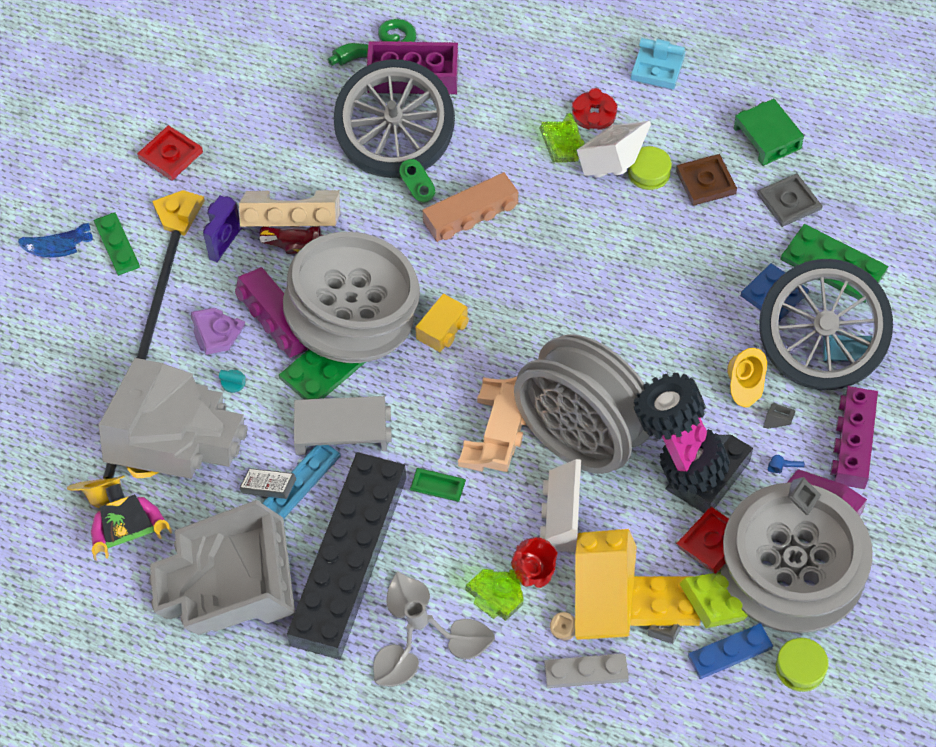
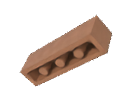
[422,172,518,242]

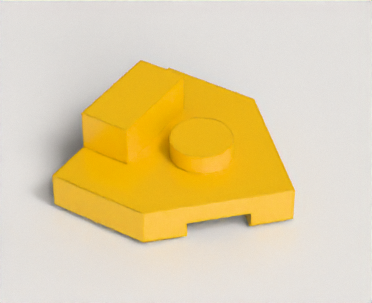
[152,190,205,236]

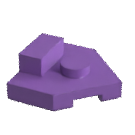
[191,308,245,355]

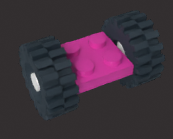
[633,373,730,494]

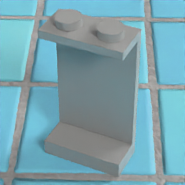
[294,396,392,455]

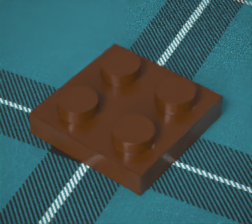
[676,154,737,206]

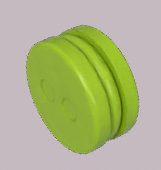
[628,146,672,190]
[775,638,829,692]

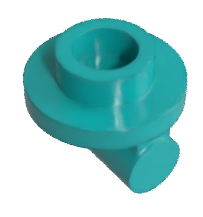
[219,369,246,393]

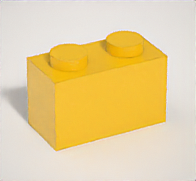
[415,293,469,353]

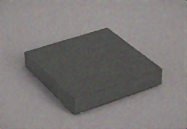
[757,173,823,227]

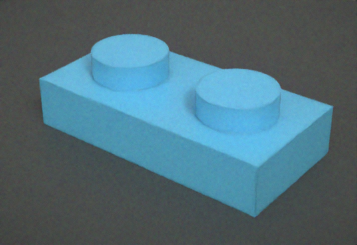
[823,335,872,361]

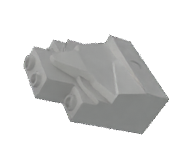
[99,358,248,479]
[149,500,295,635]

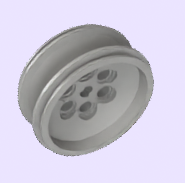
[283,232,420,363]
[514,334,650,474]

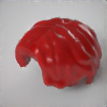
[511,537,558,588]

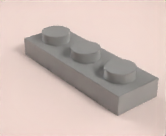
[544,653,629,689]

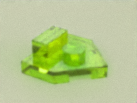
[465,569,524,621]

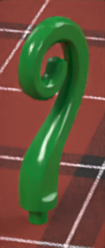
[327,19,416,66]

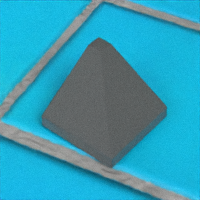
[763,403,796,429]
[788,477,821,515]

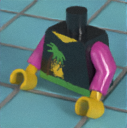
[91,483,172,561]

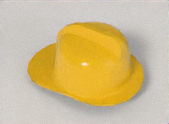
[727,348,767,408]
[67,475,125,509]

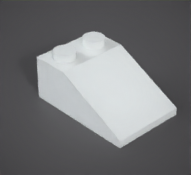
[577,120,651,177]

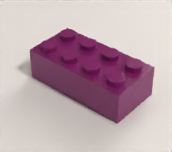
[367,41,459,95]

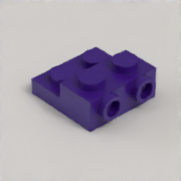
[203,195,242,263]

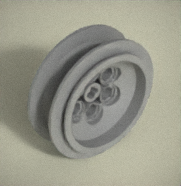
[720,483,873,633]

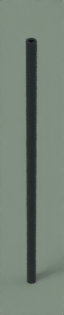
[103,230,181,479]

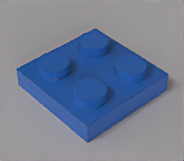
[740,263,809,323]

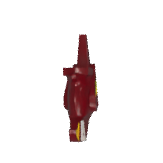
[259,226,323,254]

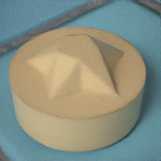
[550,612,575,641]

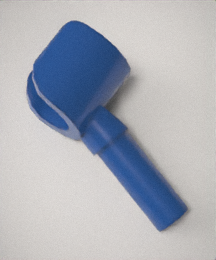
[768,455,805,474]

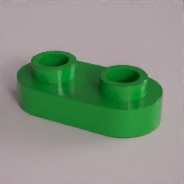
[399,159,435,202]

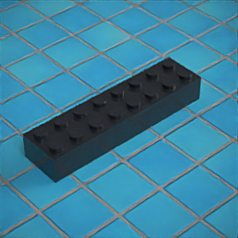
[287,452,407,660]

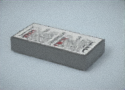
[239,468,296,499]

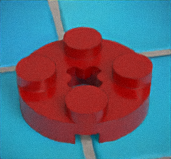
[572,88,618,130]

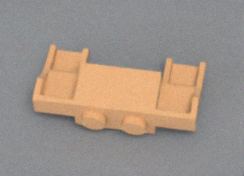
[458,376,527,472]

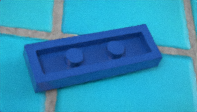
[688,623,773,680]

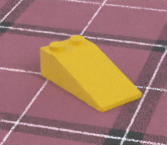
[575,529,637,640]

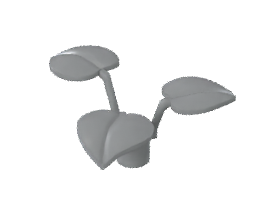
[373,572,495,687]

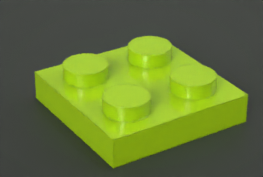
[680,572,748,628]

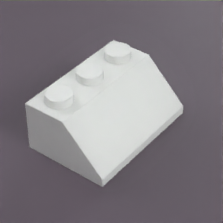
[540,459,581,552]

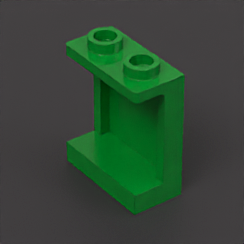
[733,98,804,166]

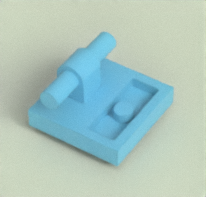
[631,38,686,90]

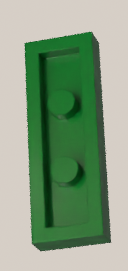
[94,212,140,276]

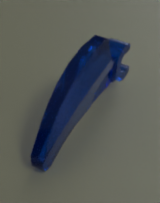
[18,223,93,258]

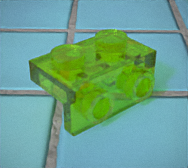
[539,113,585,163]

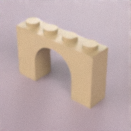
[239,190,340,227]

